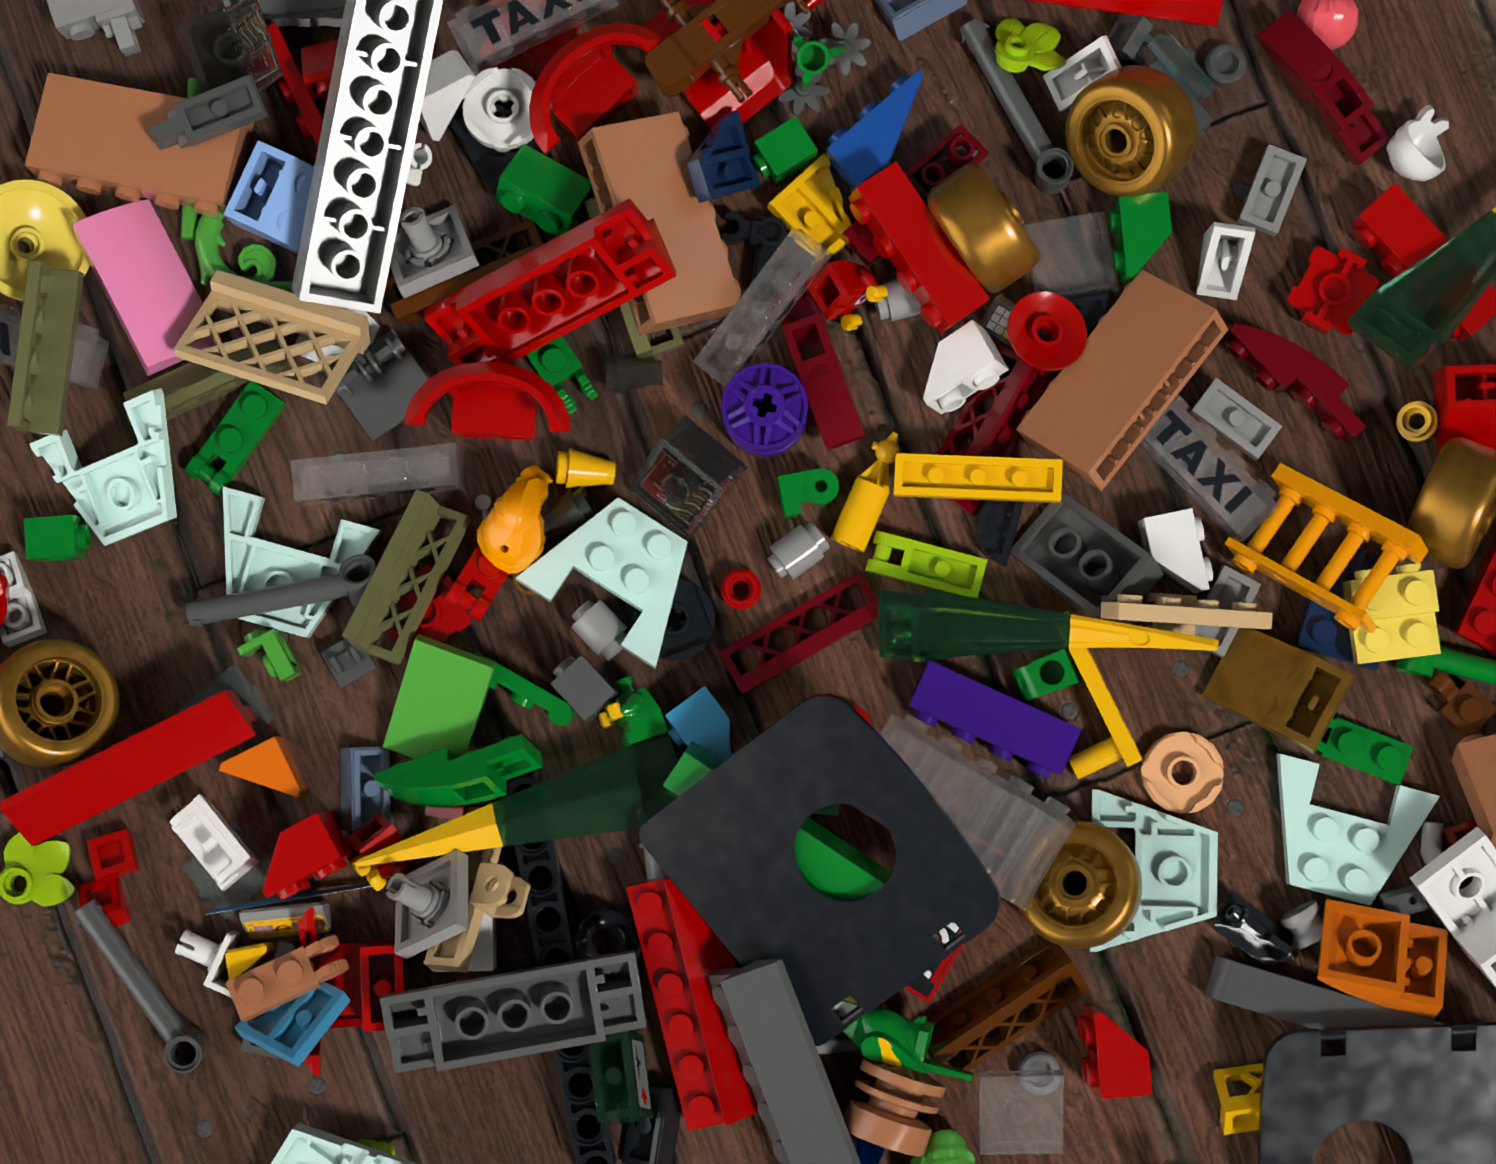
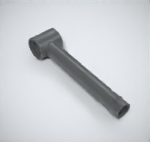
[959,18,1073,195]
[186,554,377,628]
[73,899,209,1073]

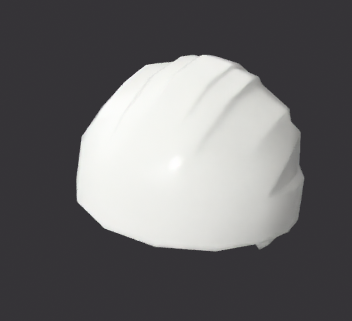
[1387,105,1449,182]

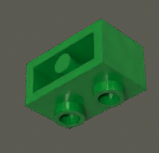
[495,144,593,236]

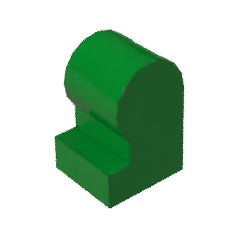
[776,468,839,520]
[1011,647,1081,702]

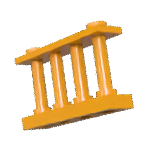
[1225,463,1429,634]

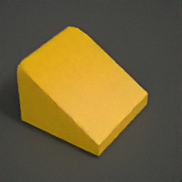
[225,941,275,980]

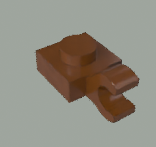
[1422,670,1496,738]

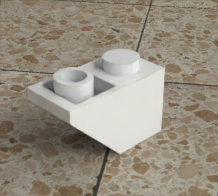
[923,320,1009,415]
[1138,508,1213,593]

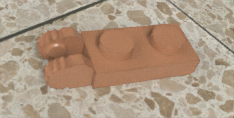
[226,935,350,1022]

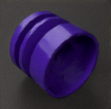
[721,363,809,458]

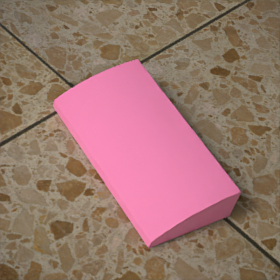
[73,199,223,376]

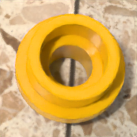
[1396,401,1439,442]

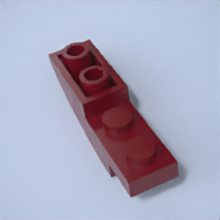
[1255,11,1391,166]
[840,124,989,267]
[773,282,866,451]
[1223,323,1367,443]

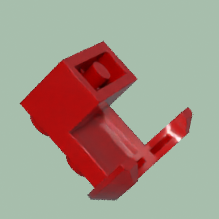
[529,23,664,155]
[404,362,571,441]
[298,908,406,1076]

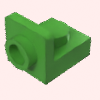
[236,626,303,681]

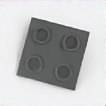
[326,329,428,442]

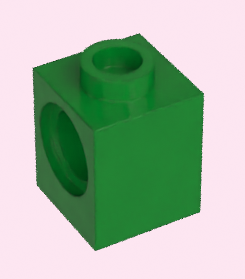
[752,116,818,185]
[24,515,92,563]

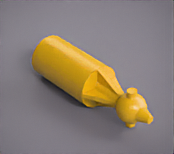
[830,432,900,553]

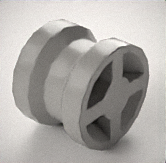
[1279,900,1323,949]

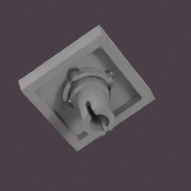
[390,204,479,298]
[386,849,468,959]

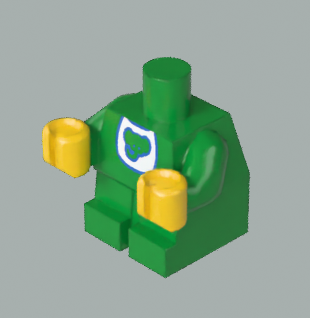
[598,676,668,750]

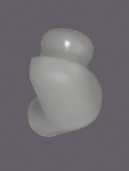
[1420,821,1443,865]

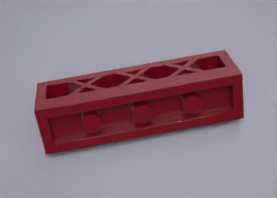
[937,345,1054,517]
[718,571,886,695]

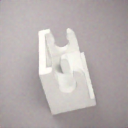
[170,794,260,891]

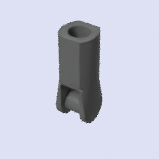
[1376,884,1432,915]

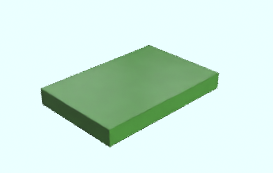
[383,634,497,759]

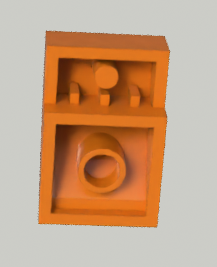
[1317,899,1448,1019]

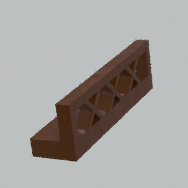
[385,219,543,326]
[927,940,1089,1082]

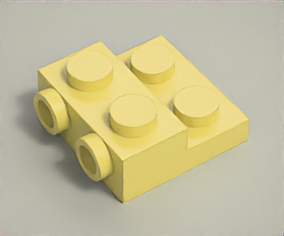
[1342,563,1441,665]

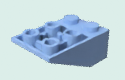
[223,140,314,253]

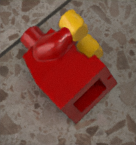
[807,260,888,331]
[346,812,413,891]

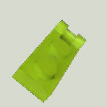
[865,531,987,600]

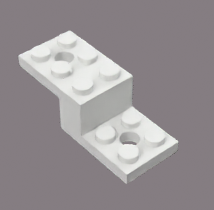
[1410,827,1496,989]

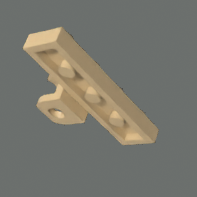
[1100,593,1273,635]
[423,807,530,973]

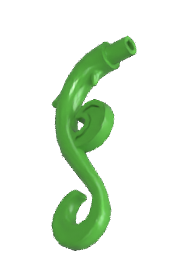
[195,212,347,310]

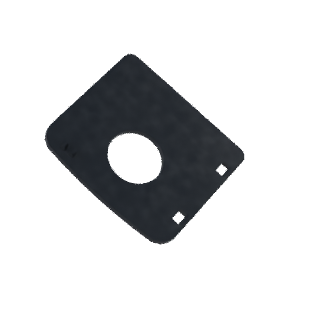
[639,693,1000,1046]
[1258,1022,1496,1164]

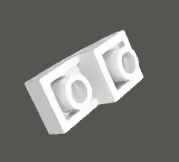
[0,551,47,647]

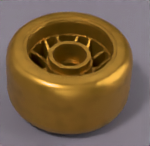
[1065,65,1197,197]
[925,163,1040,293]
[1407,437,1496,569]
[0,639,120,769]
[1013,821,1142,949]

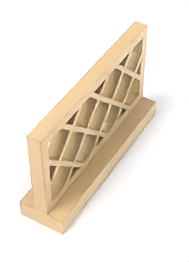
[174,270,370,405]

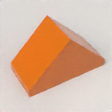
[219,736,307,797]

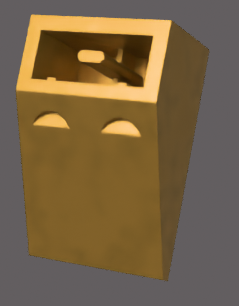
[1201,628,1353,754]

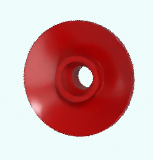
[1007,291,1087,371]

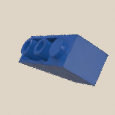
[826,69,923,190]

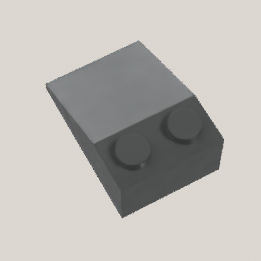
[1010,491,1164,623]

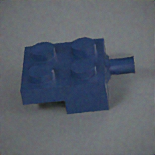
[1294,550,1379,671]

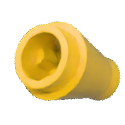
[555,448,616,489]

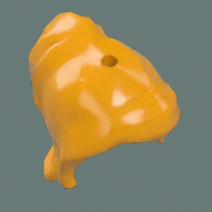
[477,465,553,574]

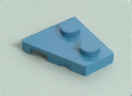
[235,982,351,1067]

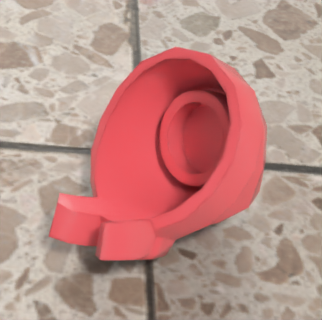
[1296,0,1358,51]

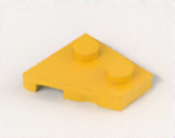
[767,153,851,266]

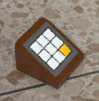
[979,293,1016,349]

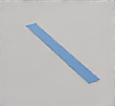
[206,882,372,915]

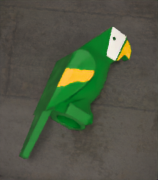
[834,995,974,1081]

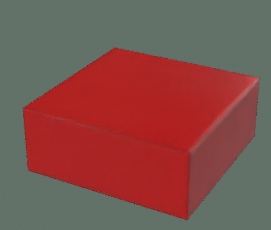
[87,828,140,883]

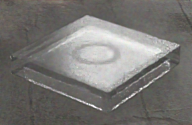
[1023,211,1119,298]
[978,1070,1064,1155]

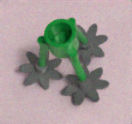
[778,1,872,116]

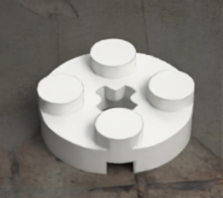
[463,67,536,152]

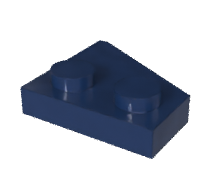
[687,110,761,203]

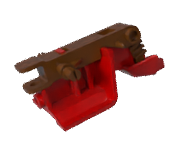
[641,0,826,130]

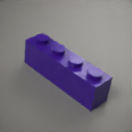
[907,660,1082,779]

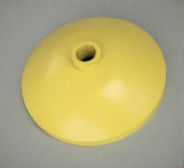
[0,179,90,301]

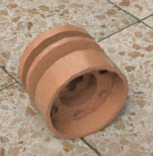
[843,1057,946,1157]

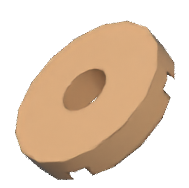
[1140,731,1224,814]

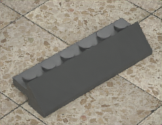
[379,950,647,1074]
[708,959,861,1164]

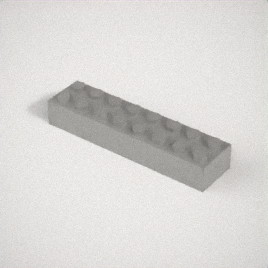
[291,0,443,314]

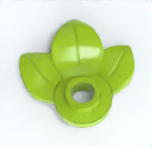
[994,18,1066,73]
[0,832,76,907]

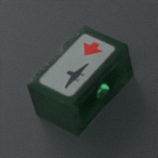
[589,1030,653,1125]

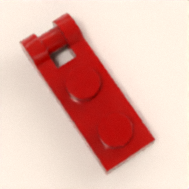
[444,545,509,622]

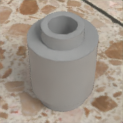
[874,278,921,322]
[767,522,830,580]
[571,600,628,661]

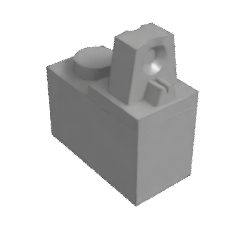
[47,0,146,56]

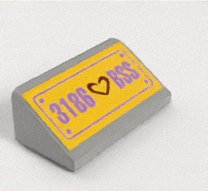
[239,901,332,940]

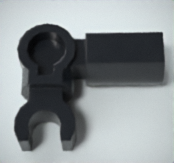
[721,211,787,297]

